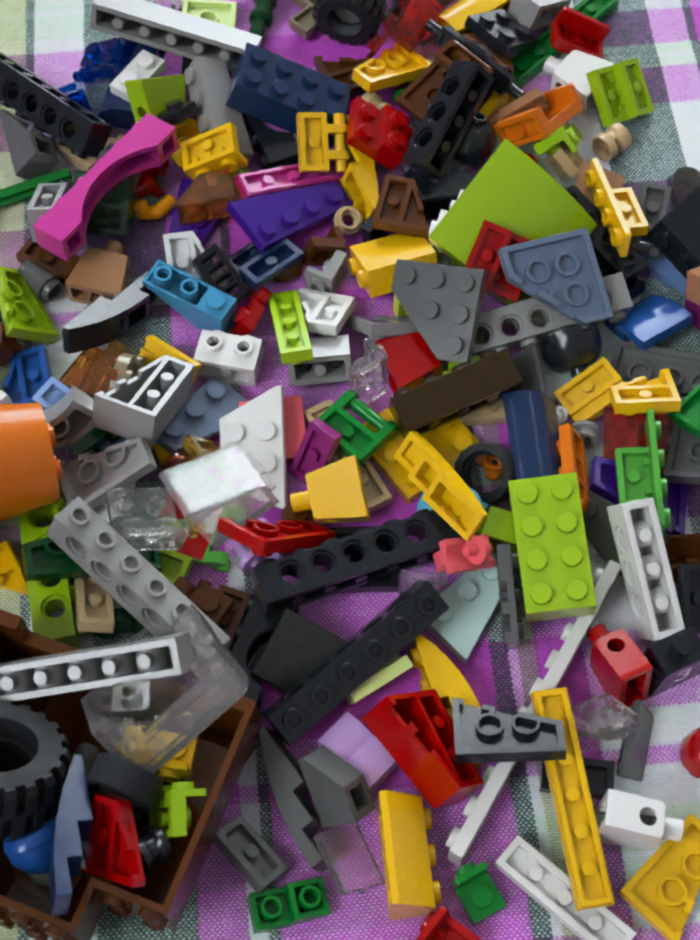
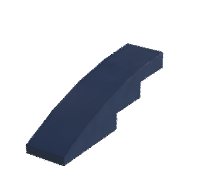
[49,754,93,916]

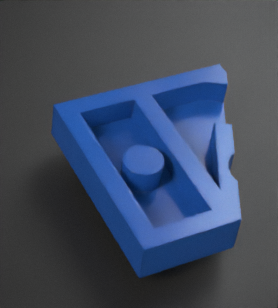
[2,344,52,404]

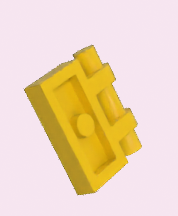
[296,112,350,173]

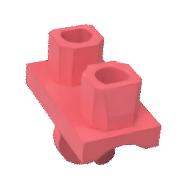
[433,534,497,575]

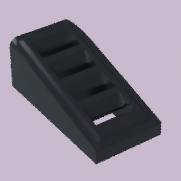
[191,243,252,305]

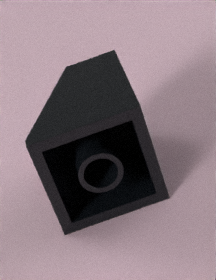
[646,186,700,279]

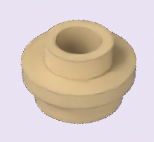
[334,206,363,235]

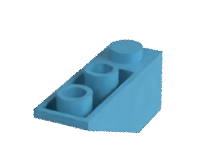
[142,259,237,333]

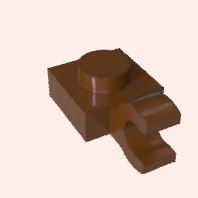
[173,576,234,627]

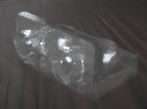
[348,337,389,405]

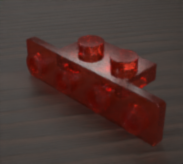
[365,0,444,59]

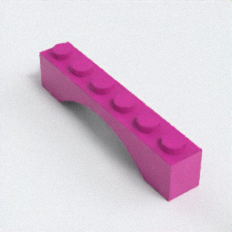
[33,113,179,261]

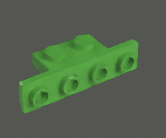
[614,409,671,537]

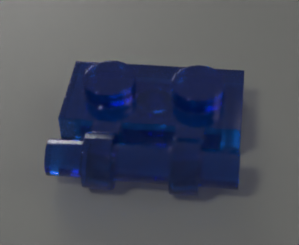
[72,37,136,84]

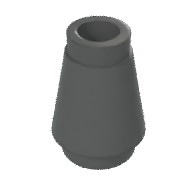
[18,259,63,302]

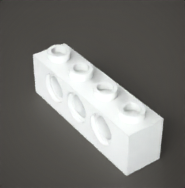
[606,498,685,641]

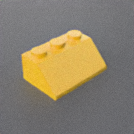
[378,790,441,920]

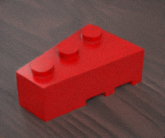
[362,689,484,809]

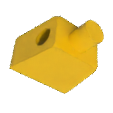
[290,455,371,524]

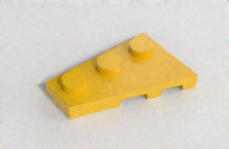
[352,40,431,93]
[618,813,700,940]

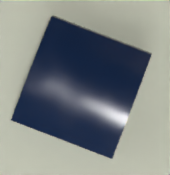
[228,237,305,288]

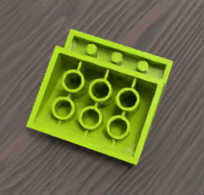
[428,138,597,306]

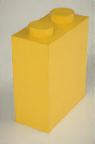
[347,233,438,298]

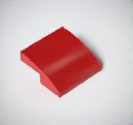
[465,220,531,303]

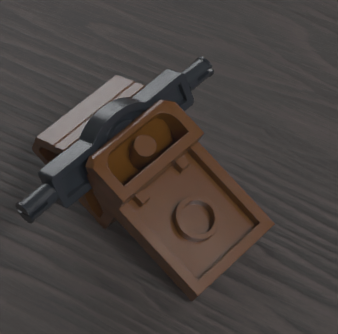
[396,19,526,124]

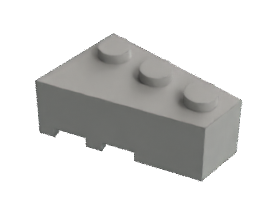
[91,355,195,447]

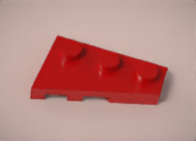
[216,518,336,557]

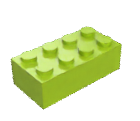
[508,472,597,623]

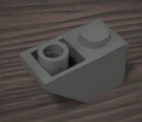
[298,746,376,828]

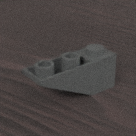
[0,109,59,180]

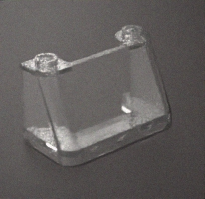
[81,604,249,773]

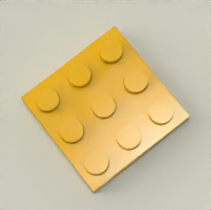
[363,407,480,505]

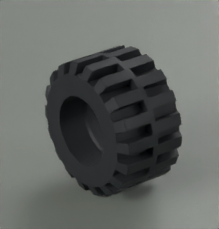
[312,0,387,46]

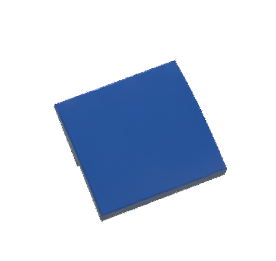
[605,294,693,351]

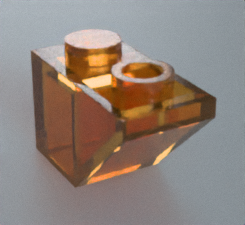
[176,168,236,225]

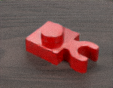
[230,286,271,336]

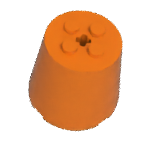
[0,403,63,523]

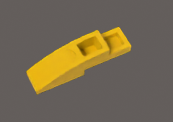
[409,634,483,769]

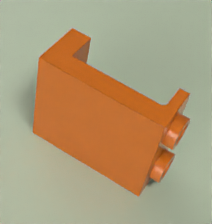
[493,83,584,147]

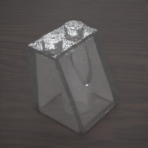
[158,444,279,550]

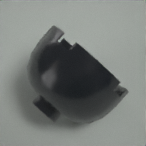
[453,111,497,166]
[538,323,602,378]

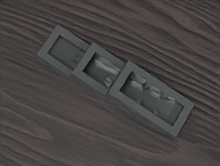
[258,726,334,872]

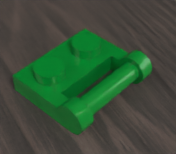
[319,389,400,466]

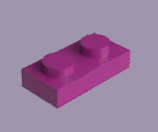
[289,418,342,485]

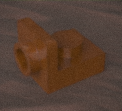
[301,226,346,266]

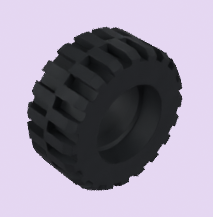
[0,700,71,840]

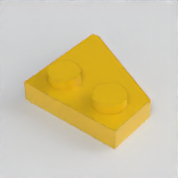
[610,369,681,416]

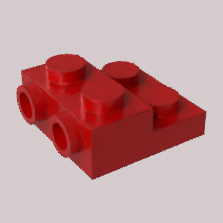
[346,96,413,171]

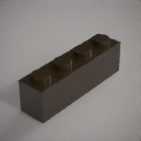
[389,348,523,439]

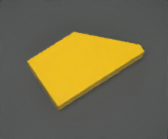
[0,540,28,596]

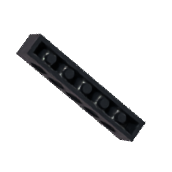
[0,52,113,159]
[250,509,455,617]
[261,581,450,745]

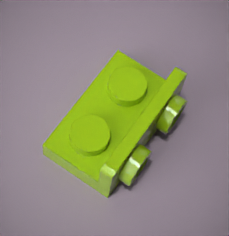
[533,122,582,156]
[148,781,207,840]

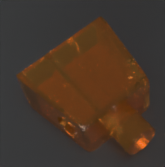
[59,340,126,400]

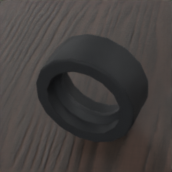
[454,442,516,504]
[86,752,164,812]

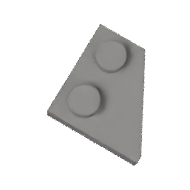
[346,314,419,341]

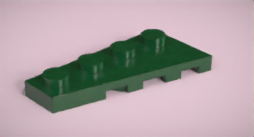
[21,508,163,581]

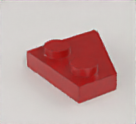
[85,793,146,888]

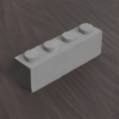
[183,56,254,171]

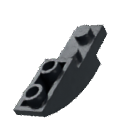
[62,270,157,354]

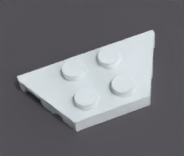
[219,385,287,510]

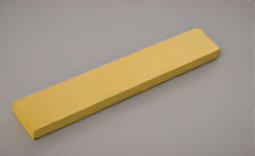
[530,687,615,911]

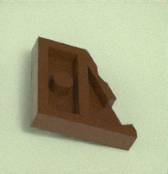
[372,174,430,239]

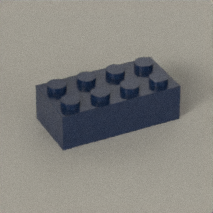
[225,42,352,148]

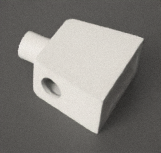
[543,50,614,116]
[596,789,684,850]

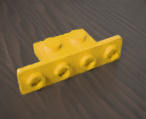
[585,158,649,257]

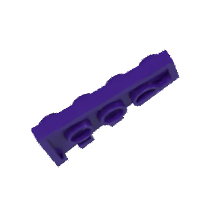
[226,181,353,253]

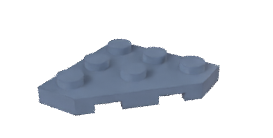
[497,227,614,326]

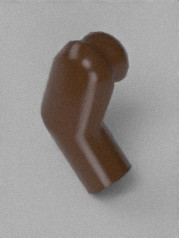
[272,248,304,283]

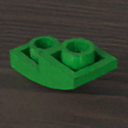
[246,877,331,934]

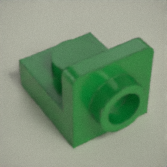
[451,861,506,926]

